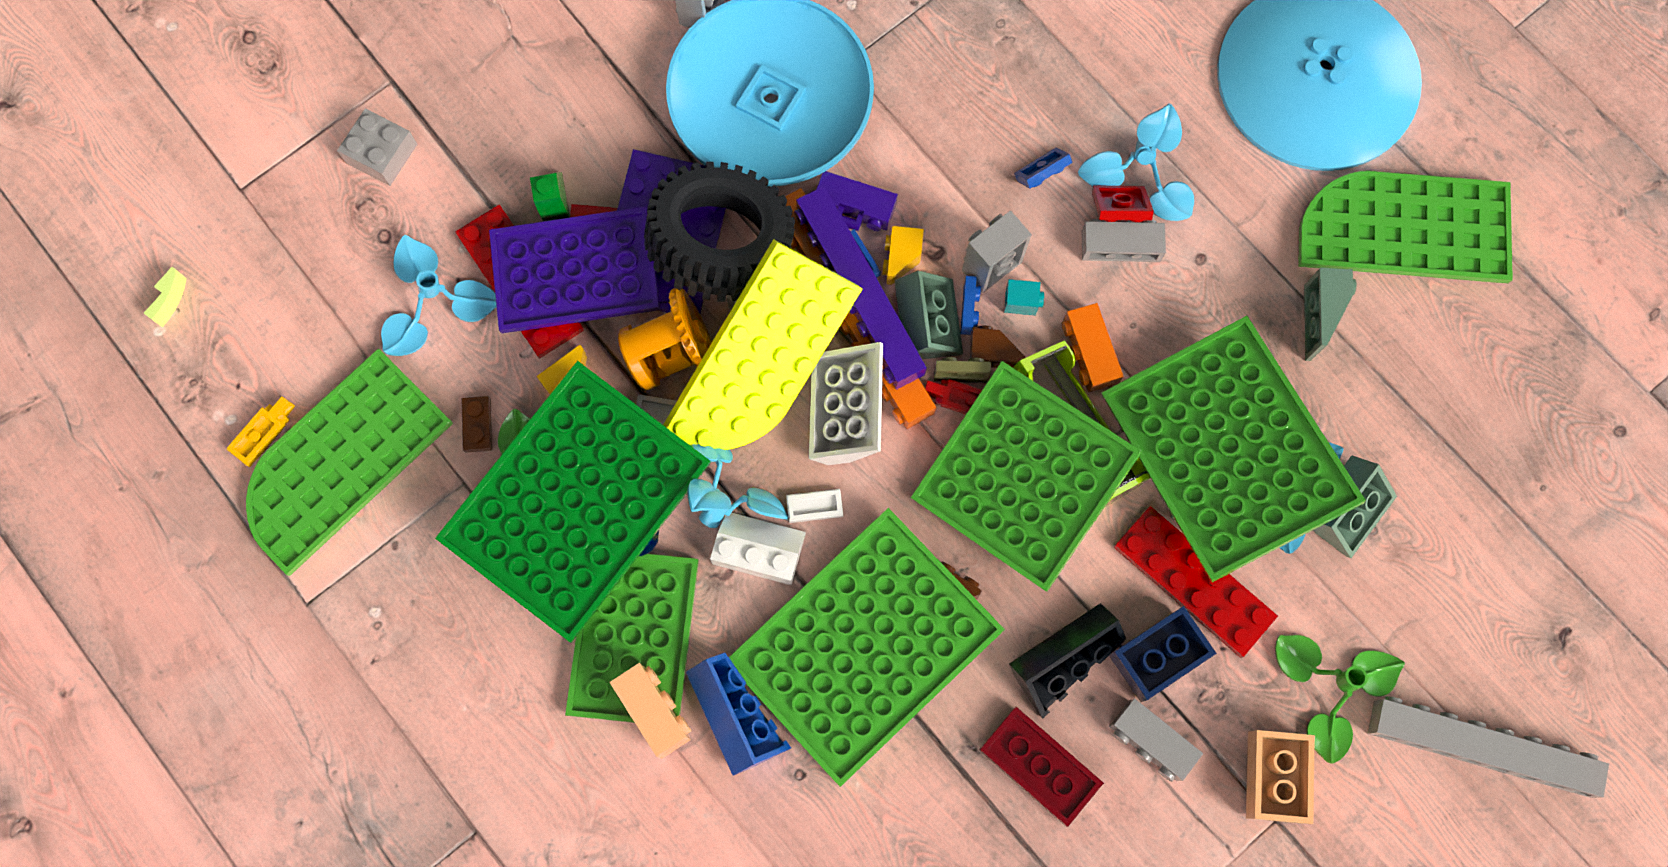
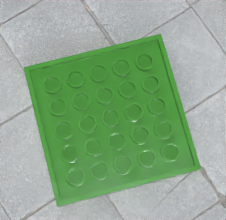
[911,361,1142,592]

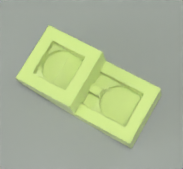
[144,267,187,327]

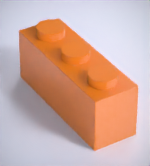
[1061,303,1124,392]

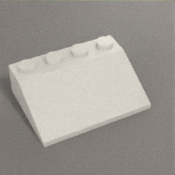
[809,342,883,465]

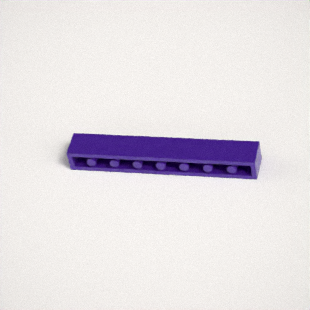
[794,186,927,390]

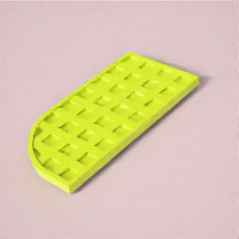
[663,239,862,450]

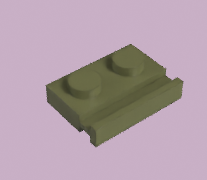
[934,357,991,383]

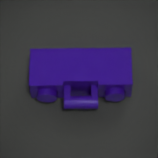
[816,171,898,232]

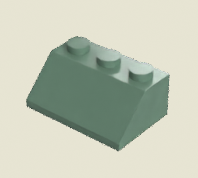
[895,270,963,360]
[1313,455,1397,558]

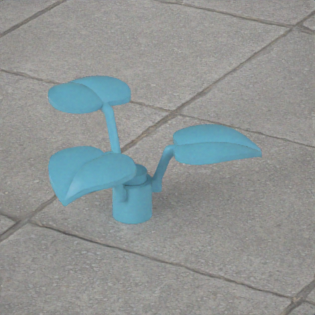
[1078,103,1194,221]
[381,235,497,356]
[687,444,788,528]

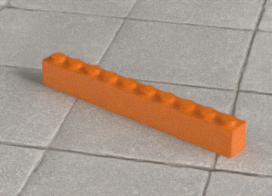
[785,188,936,429]

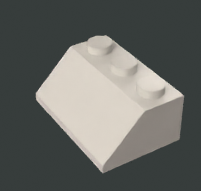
[710,513,806,586]

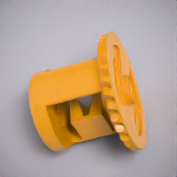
[618,288,712,390]

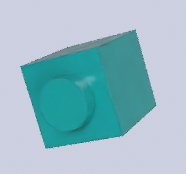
[1004,279,1044,316]

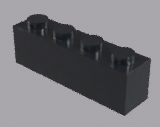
[1009,603,1126,719]

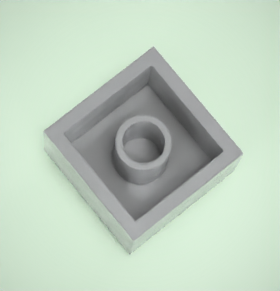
[337,108,417,186]

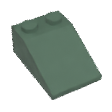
[1304,268,1357,361]

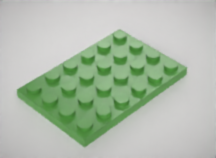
[565,553,699,723]

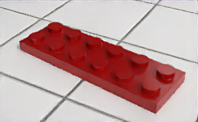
[455,204,584,359]
[1114,506,1278,658]

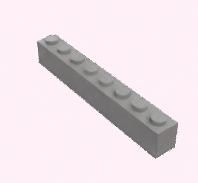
[1368,696,1609,798]

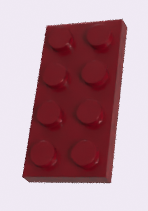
[979,706,1104,827]

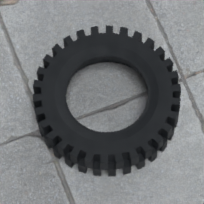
[644,162,795,302]

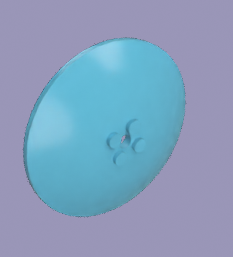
[666,0,874,186]
[1217,0,1422,171]

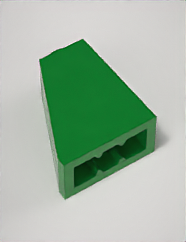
[530,172,570,222]

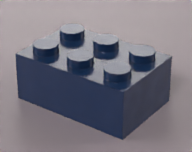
[1109,606,1217,702]

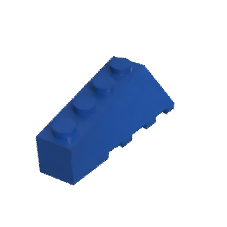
[686,653,791,776]

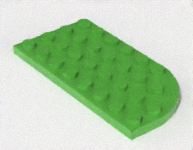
[1298,171,1513,284]
[246,348,453,576]

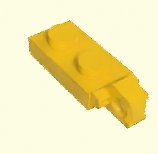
[227,396,295,467]

